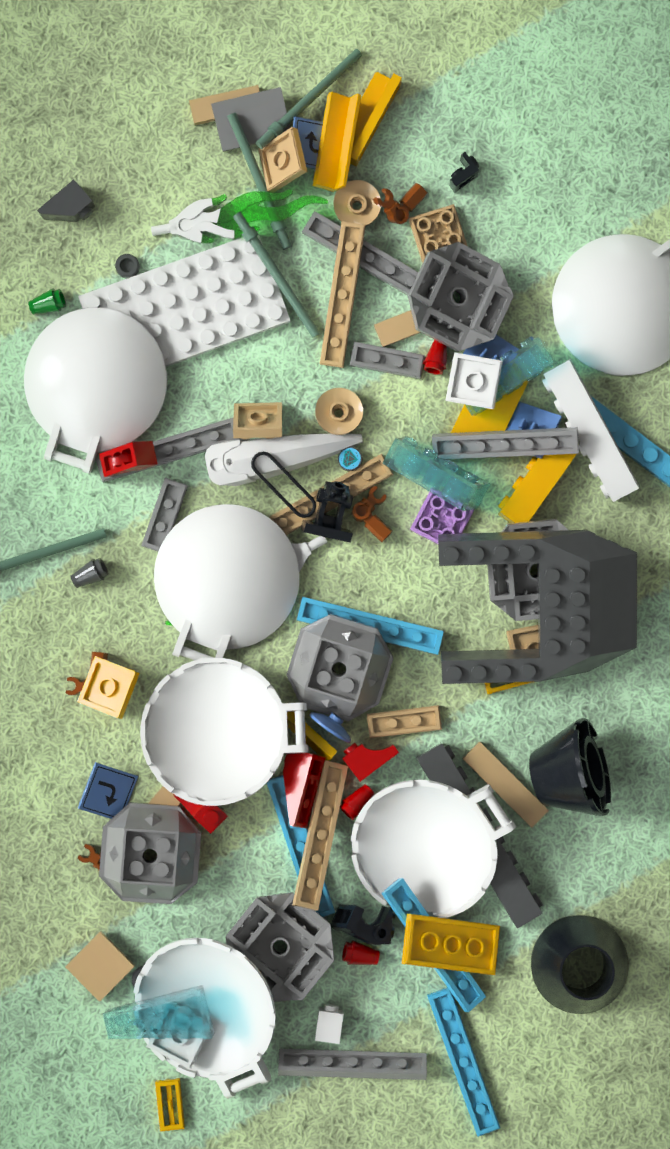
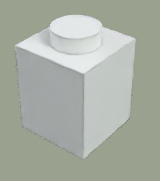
[315,1004,344,1044]

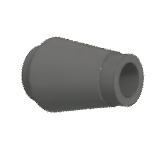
[71,558,109,588]

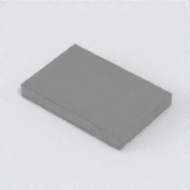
[211,87,290,152]

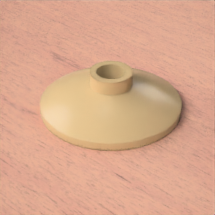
[333,180,381,226]
[315,388,363,435]

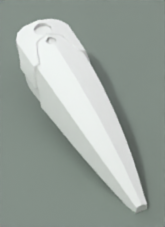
[205,434,363,486]

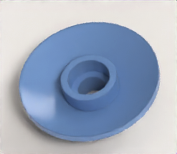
[310,712,351,743]

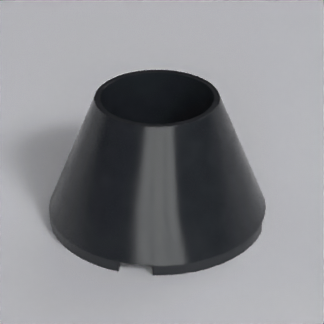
[529,718,611,816]
[531,915,629,1014]

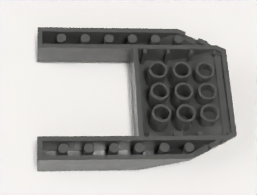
[438,530,637,684]

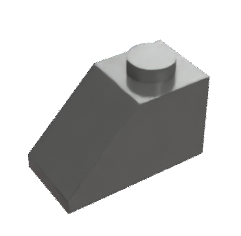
[37,179,95,222]

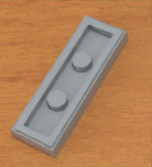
[350,342,425,379]
[141,478,188,552]

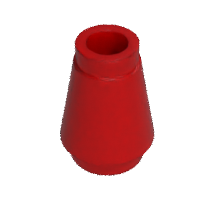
[423,340,448,375]
[340,784,375,820]
[342,940,380,965]

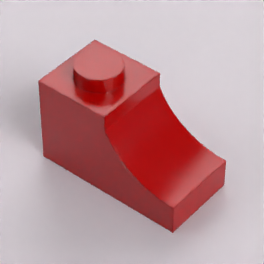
[99,441,158,477]
[342,743,399,782]
[173,794,228,834]

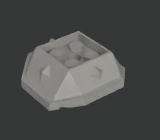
[408,242,514,351]
[487,519,568,621]
[287,614,393,721]
[99,802,201,904]
[226,892,334,1002]

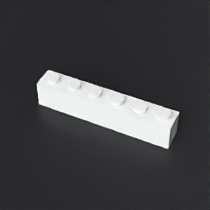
[542,359,639,502]

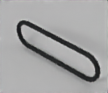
[251,451,316,518]

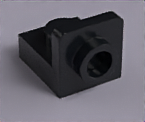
[449,152,479,193]

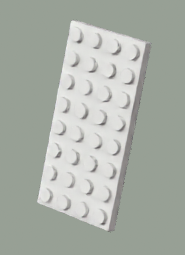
[78,232,291,367]

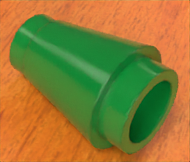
[28,288,66,315]

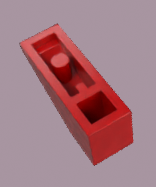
[283,752,326,829]

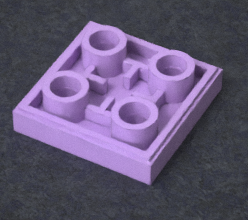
[410,487,475,544]

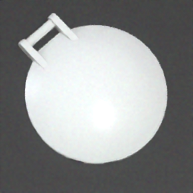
[552,234,670,376]
[24,308,167,474]
[154,504,300,661]
[140,658,308,806]
[351,780,516,918]
[133,938,276,1099]

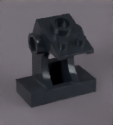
[301,481,353,543]
[331,904,396,945]

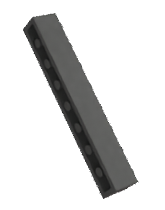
[416,743,543,929]

